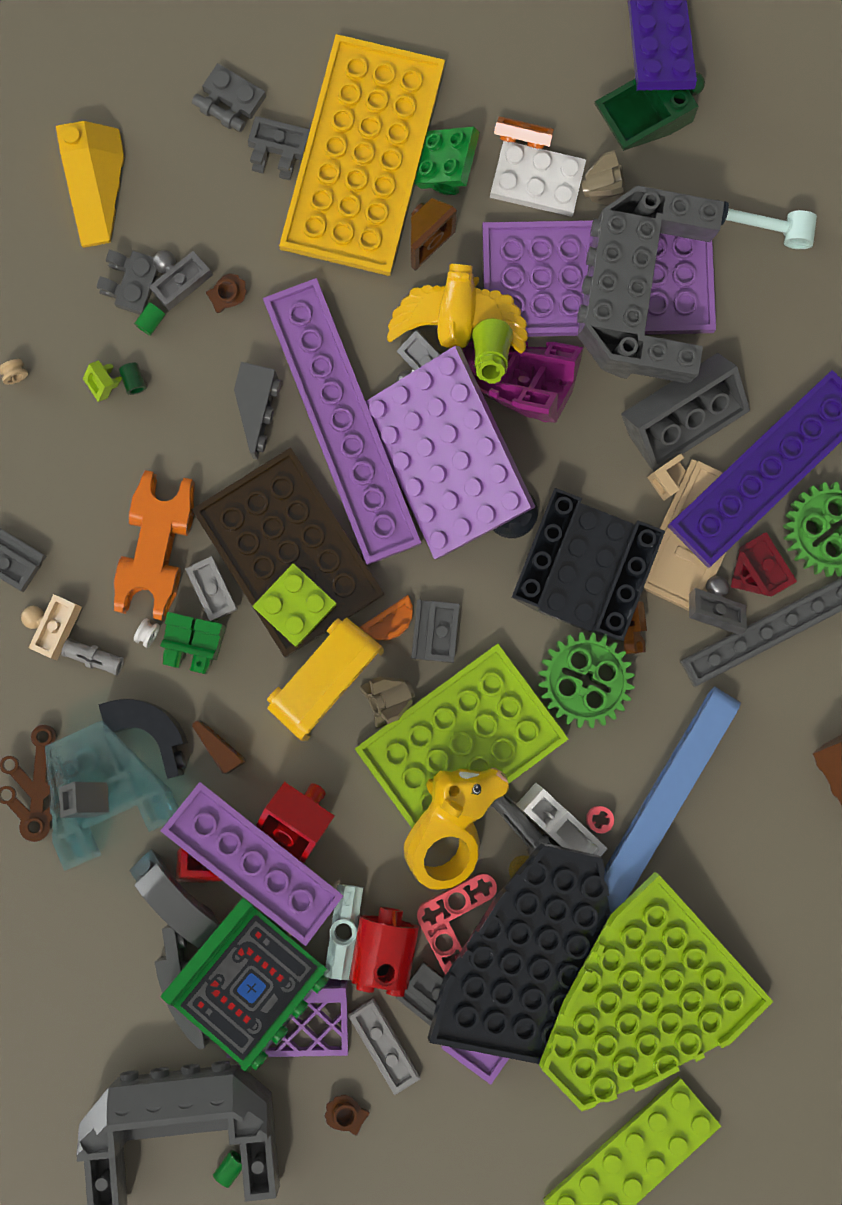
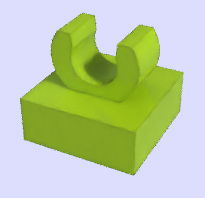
[83,360,122,402]

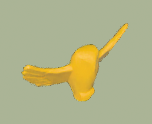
[387,264,528,353]

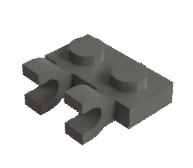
[248,116,310,180]
[96,249,158,314]

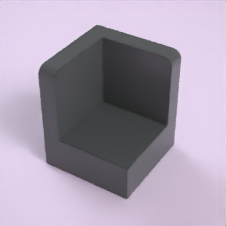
[59,782,109,818]

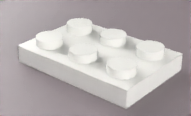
[490,141,586,217]

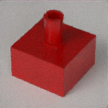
[256,781,335,864]

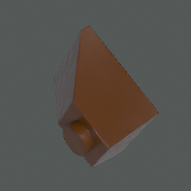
[411,198,457,271]

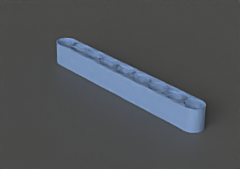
[604,686,741,913]

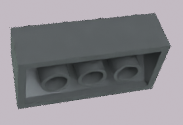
[621,353,750,472]

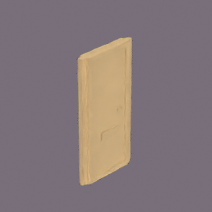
[643,459,726,611]

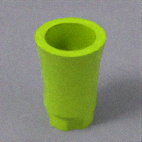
[472,318,513,384]

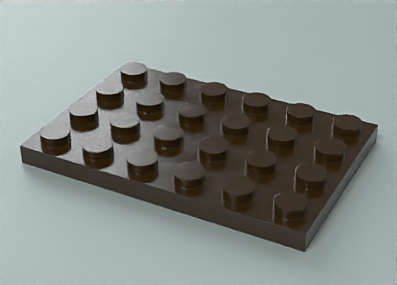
[191,447,385,658]

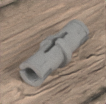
[61,638,124,676]

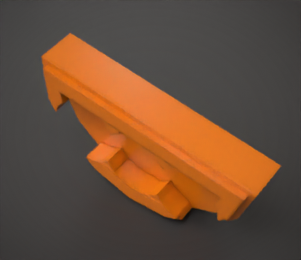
[359,595,413,640]

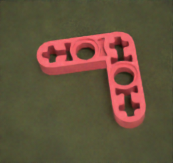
[417,873,497,975]

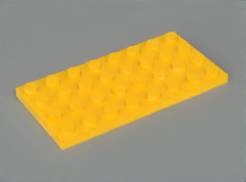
[279,34,445,276]

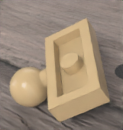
[21,594,82,660]

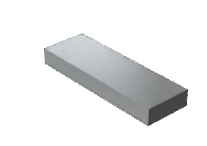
[348,997,420,1095]

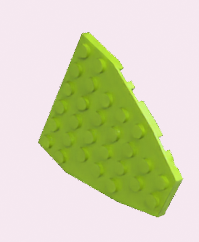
[539,872,774,1111]

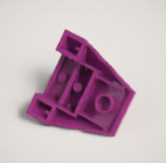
[461,341,583,423]

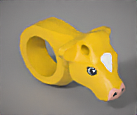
[404,768,509,890]

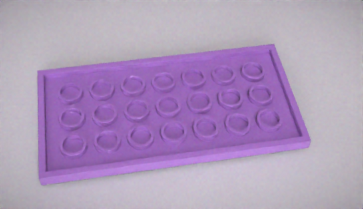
[482,220,716,337]

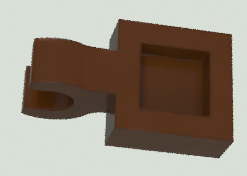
[624,601,647,654]

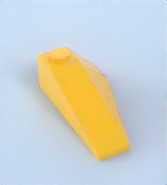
[56,121,125,248]

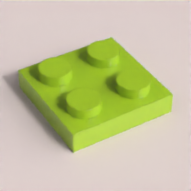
[252,563,337,648]

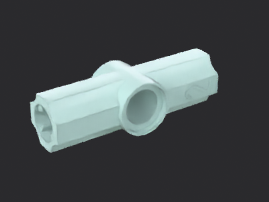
[325,884,364,980]

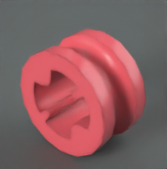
[586,806,614,833]

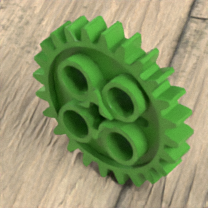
[783,482,842,577]
[538,632,635,728]

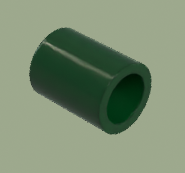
[119,362,146,395]

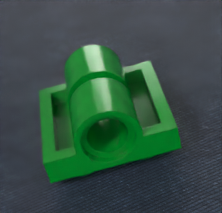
[414,126,480,195]

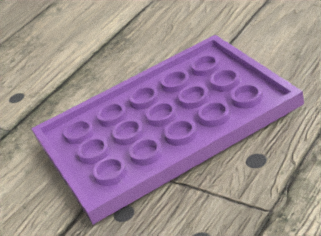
[365,346,535,559]

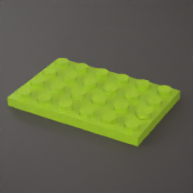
[355,644,568,828]

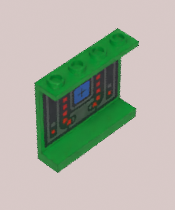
[160,898,329,1072]

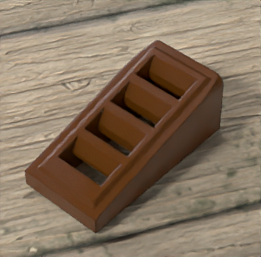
[192,720,246,774]

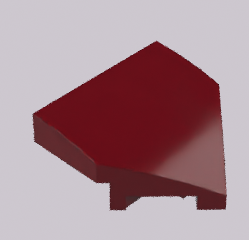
[731,532,797,597]

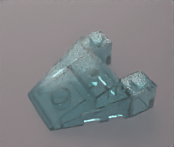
[45,721,179,871]

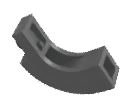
[129,850,221,949]

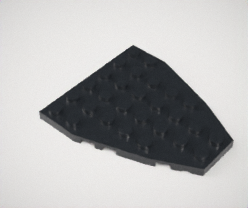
[428,842,612,1064]

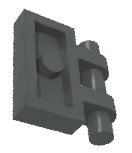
[192,63,266,132]

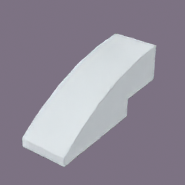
[516,783,608,857]

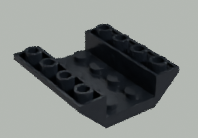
[511,488,665,641]

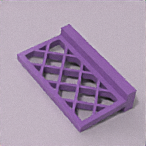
[227,978,348,1058]

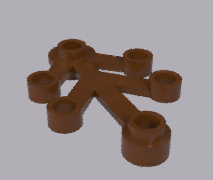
[0,725,80,842]

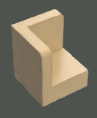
[647,453,686,501]

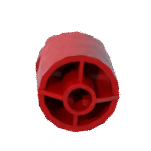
[349,907,419,997]

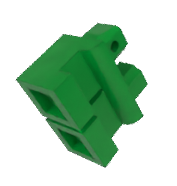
[160,612,226,675]

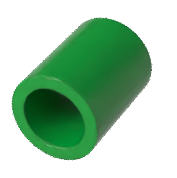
[134,303,165,336]
[213,1150,242,1188]

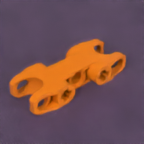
[114,470,195,622]

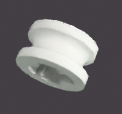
[134,618,160,648]

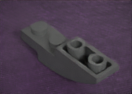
[154,925,209,1049]

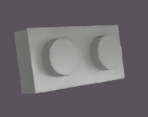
[185,556,238,622]

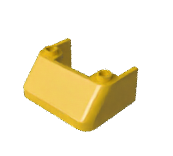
[267,617,384,741]

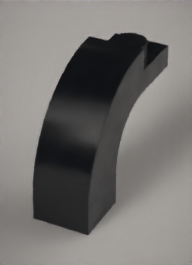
[98,699,188,779]

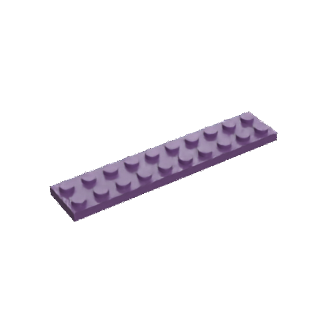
[263,278,421,565]

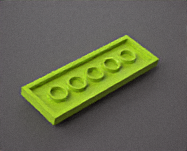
[543,1076,722,1205]

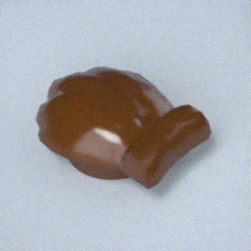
[206,273,247,313]
[325,1095,370,1136]

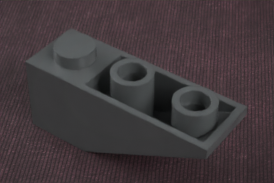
[234,362,281,459]

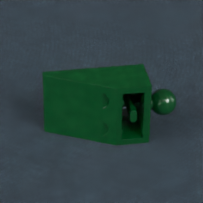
[594,72,705,151]

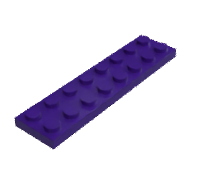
[667,370,842,568]

